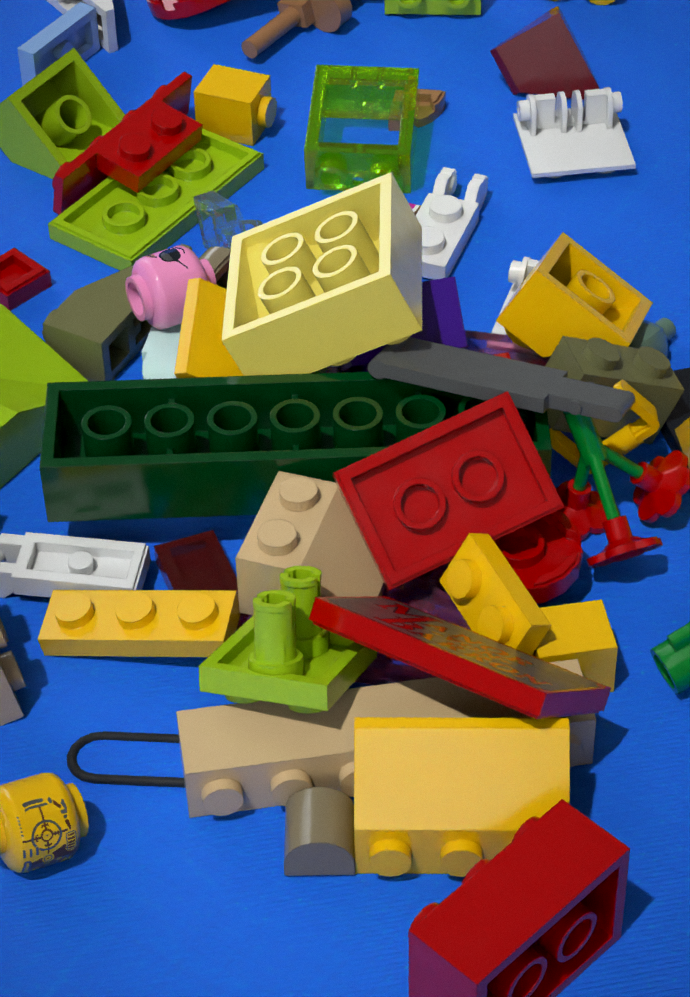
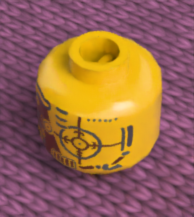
[0,773,89,873]

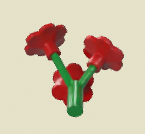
[556,411,690,568]

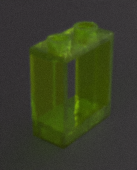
[304,65,420,193]

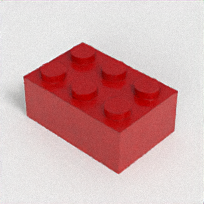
[408,799,630,997]

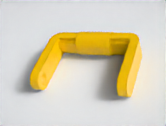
[549,380,660,474]

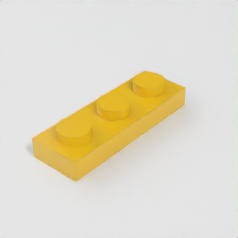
[37,590,240,657]

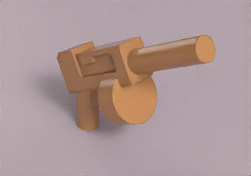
[241,0,352,59]

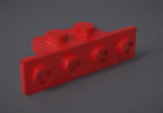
[52,71,203,215]

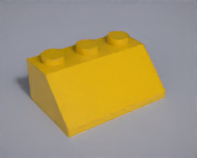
[354,717,570,877]

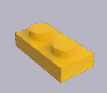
[439,533,552,655]

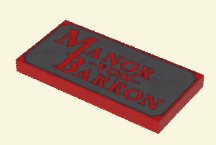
[309,596,611,719]

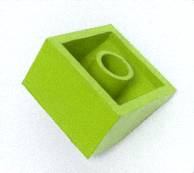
[0,48,125,179]

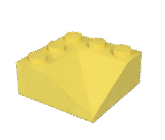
[221,172,422,376]

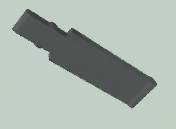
[368,337,636,423]

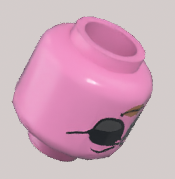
[125,245,217,330]

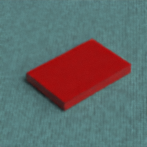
[332,391,564,592]

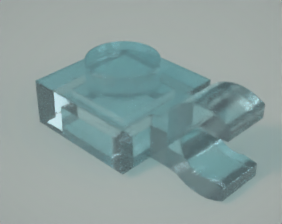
[194,191,263,249]

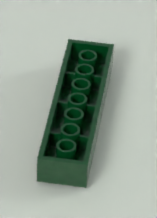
[39,372,552,522]

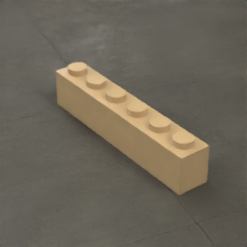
[176,659,596,818]

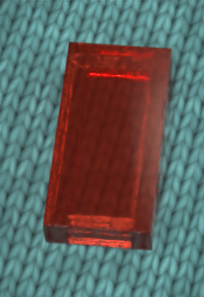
[154,530,253,631]

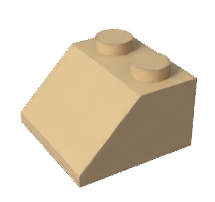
[235,471,386,615]

